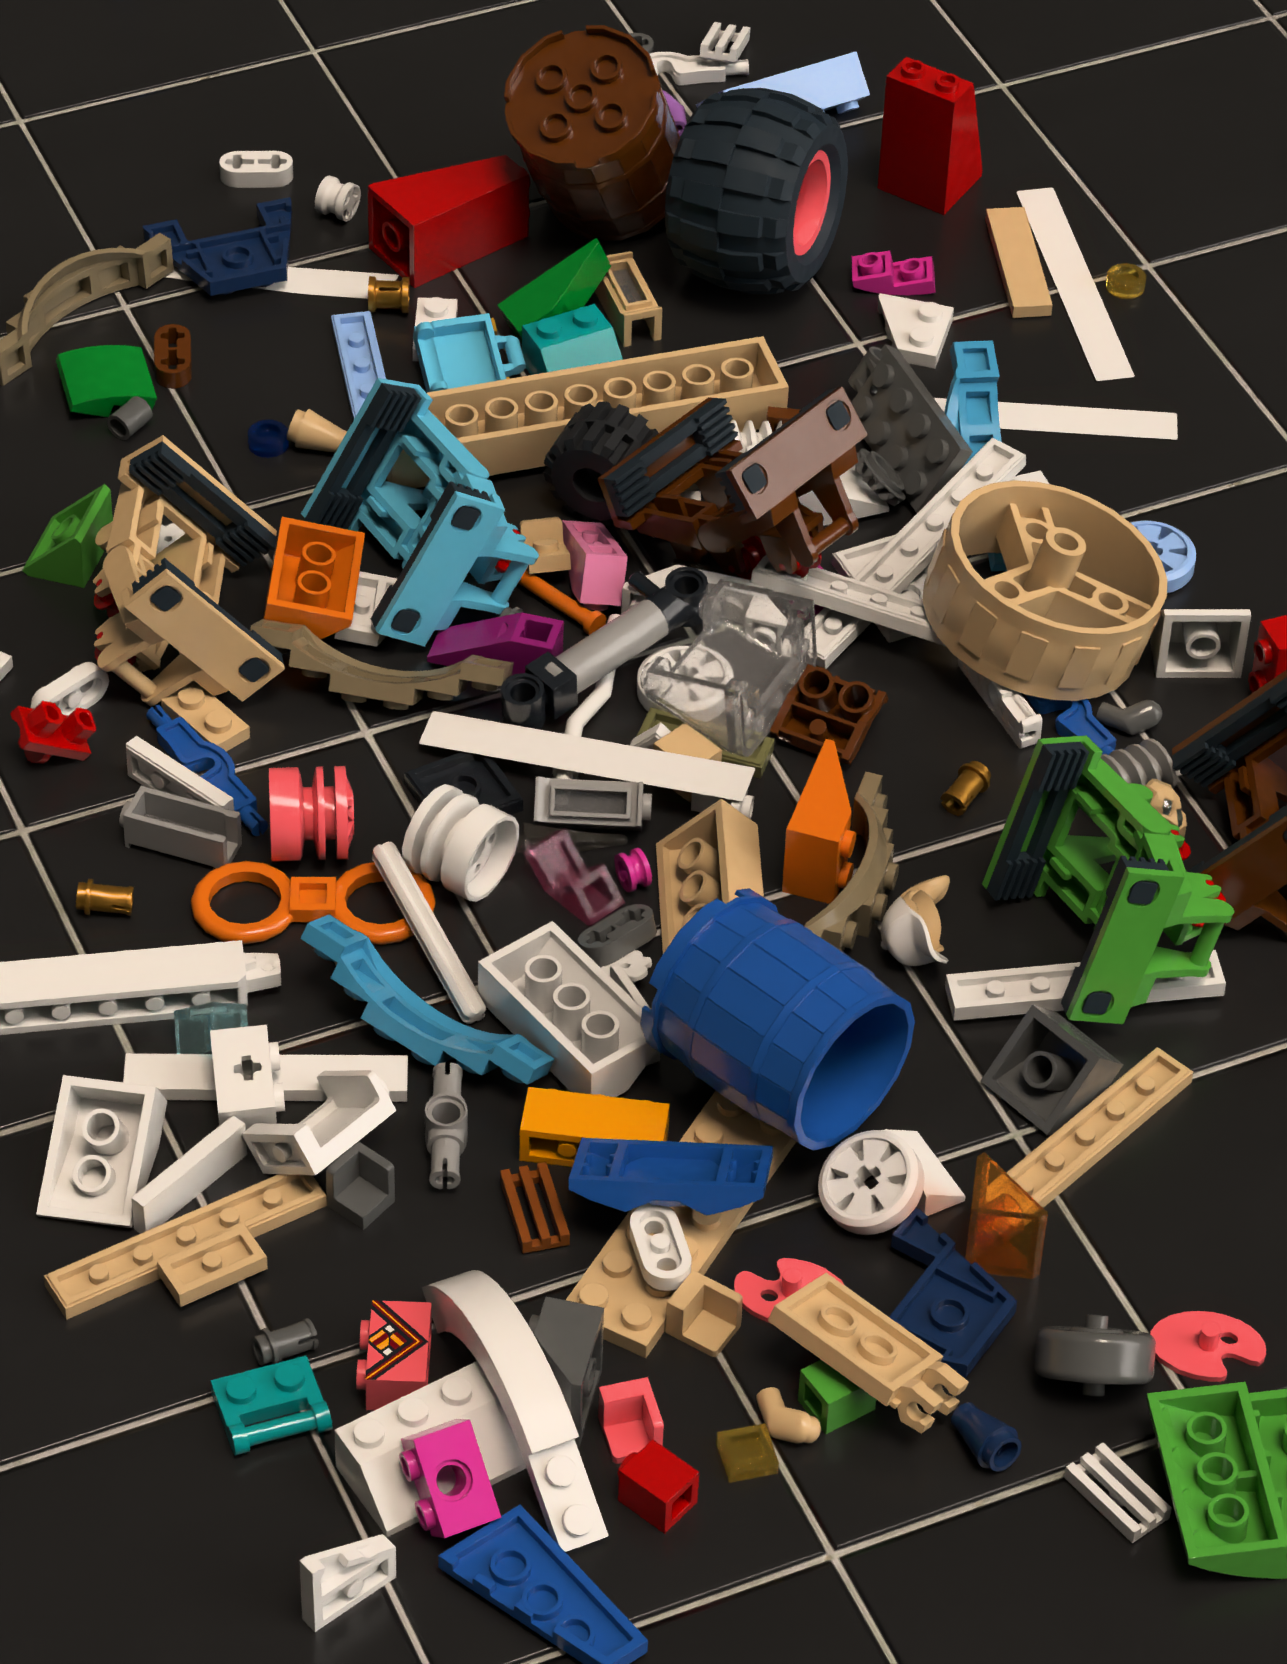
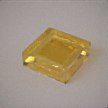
[716,1423,779,1483]

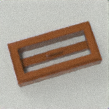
[500,1162,570,1254]

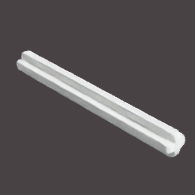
[372,841,486,1024]

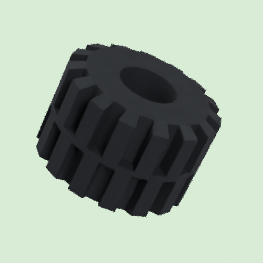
[543,402,659,526]

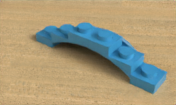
[944,340,1007,571]
[300,914,555,1085]

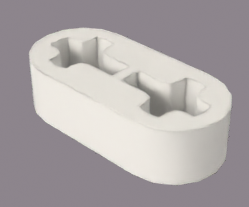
[219,151,293,188]

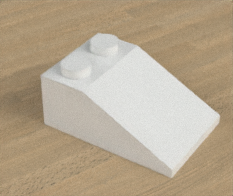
[36,1075,167,1228]

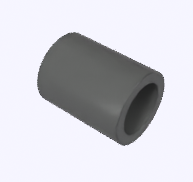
[107,396,153,440]

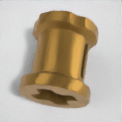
[368,276,410,313]

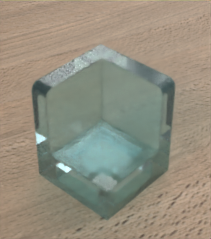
[174,1002,248,1054]

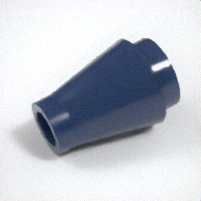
[951,1402,1022,1471]

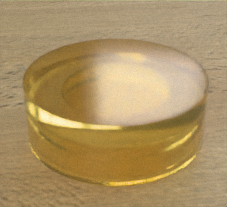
[1106,263,1146,299]

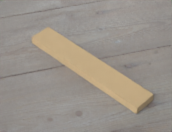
[973,1047,1193,1236]
[44,1174,327,1320]

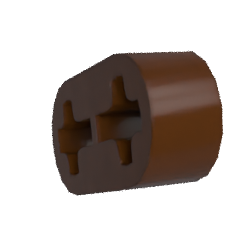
[154,324,192,389]

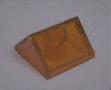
[965,1152,1048,1279]

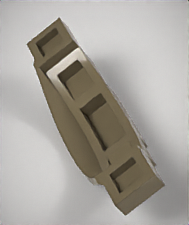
[0,233,174,386]
[250,619,513,710]
[805,772,899,952]

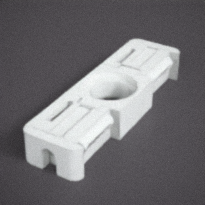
[958,659,1042,749]

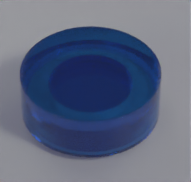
[248,420,289,458]

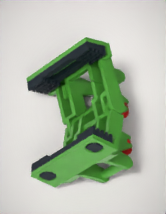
[982,735,1234,1024]

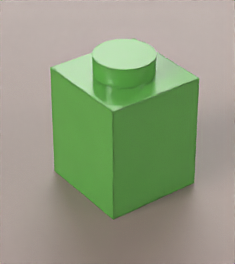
[798,1360,876,1435]

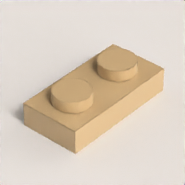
[161,681,250,752]
[157,1224,268,1307]

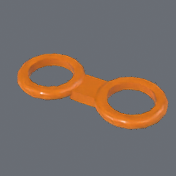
[190,861,436,945]

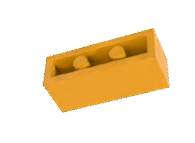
[519,1087,670,1167]

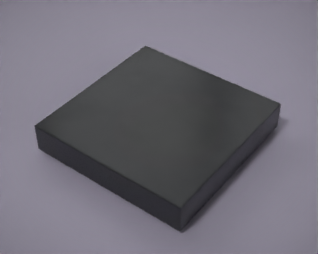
[404,752,523,815]

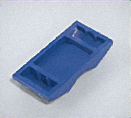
[569,1138,773,1216]

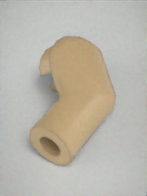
[756,1387,821,1444]

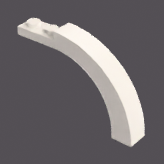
[422,1270,609,1552]

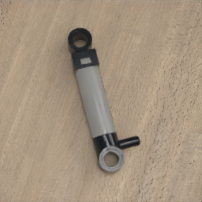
[501,567,708,729]

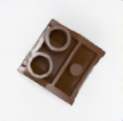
[769,664,888,765]

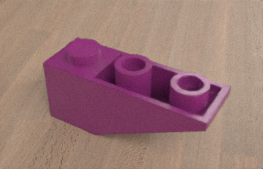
[427,613,564,675]

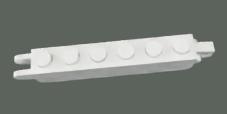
[0,940,281,1035]

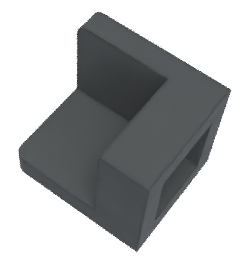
[326,1141,395,1230]

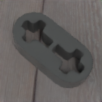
[578,904,657,967]

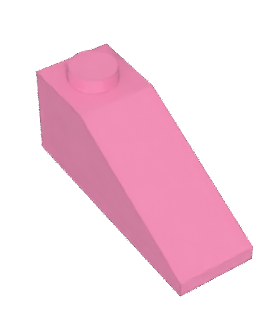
[562,520,628,611]

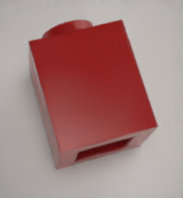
[617,1439,699,1534]

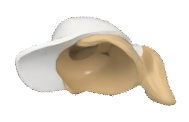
[881,875,950,966]

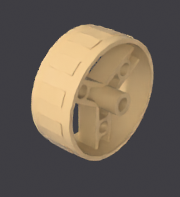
[922,480,1167,701]

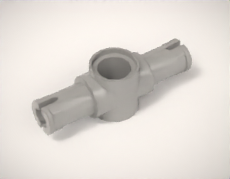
[425,1063,468,1189]

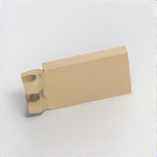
[768,1272,969,1434]

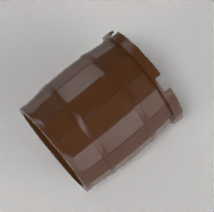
[504,25,680,241]

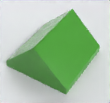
[22,484,113,588]

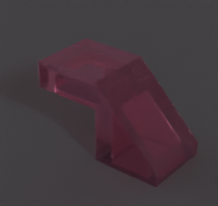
[524,828,625,926]

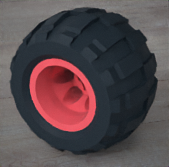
[665,88,848,294]

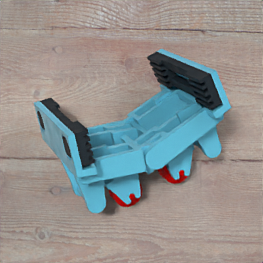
[301,378,539,646]

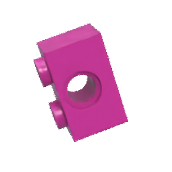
[399,1419,501,1538]

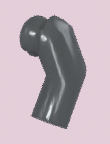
[1096,700,1163,735]

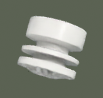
[402,784,519,902]

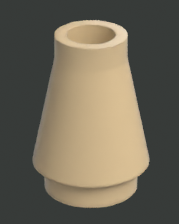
[287,409,347,453]

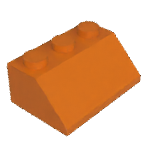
[263,517,365,639]

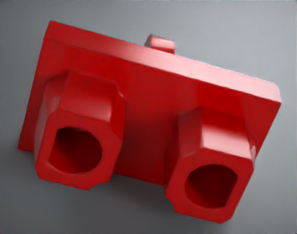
[10,701,96,764]

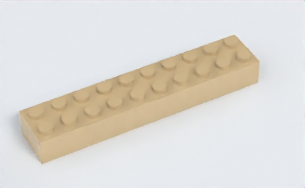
[387,336,789,488]

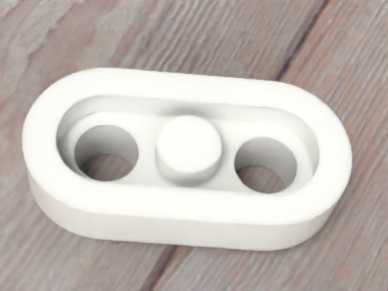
[30,662,109,716]
[629,1204,692,1291]

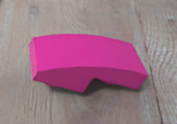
[852,250,936,295]

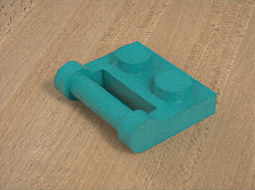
[210,1355,333,1455]

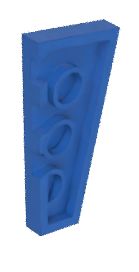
[438,1504,648,1664]

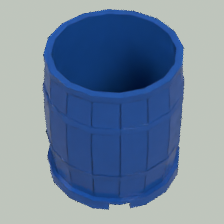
[640,888,915,1151]

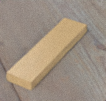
[985,207,1053,318]

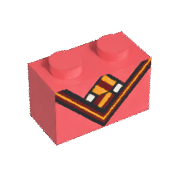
[356,1300,432,1410]

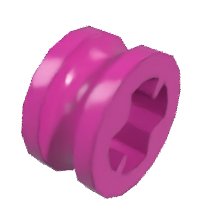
[614,848,652,892]

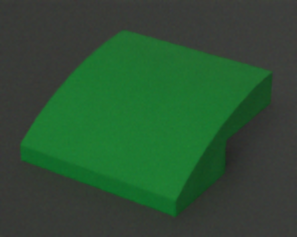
[56,345,157,417]

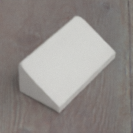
[881,1129,966,1216]

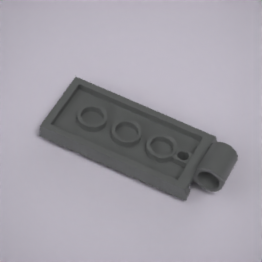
[848,344,973,513]

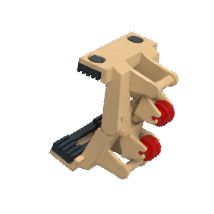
[93,435,285,706]

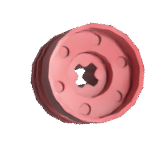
[269,766,354,862]

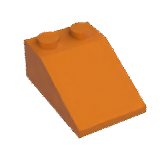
[782,739,856,904]

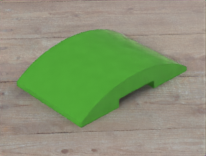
[1146,1382,1287,1579]

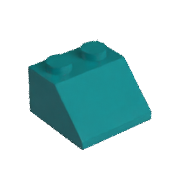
[522,304,623,375]

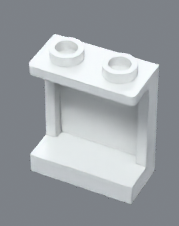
[241,1070,397,1175]

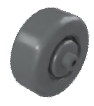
[1035,1314,1156,1396]

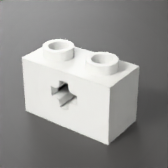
[210,1025,285,1130]

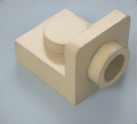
[520,517,571,574]

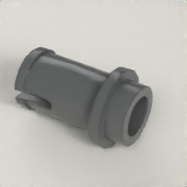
[251,1318,319,1366]

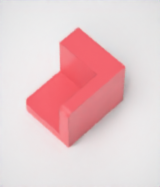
[598,1377,664,1464]

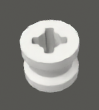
[315,175,361,222]

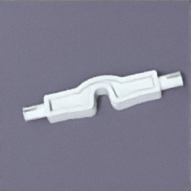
[650,52,749,85]

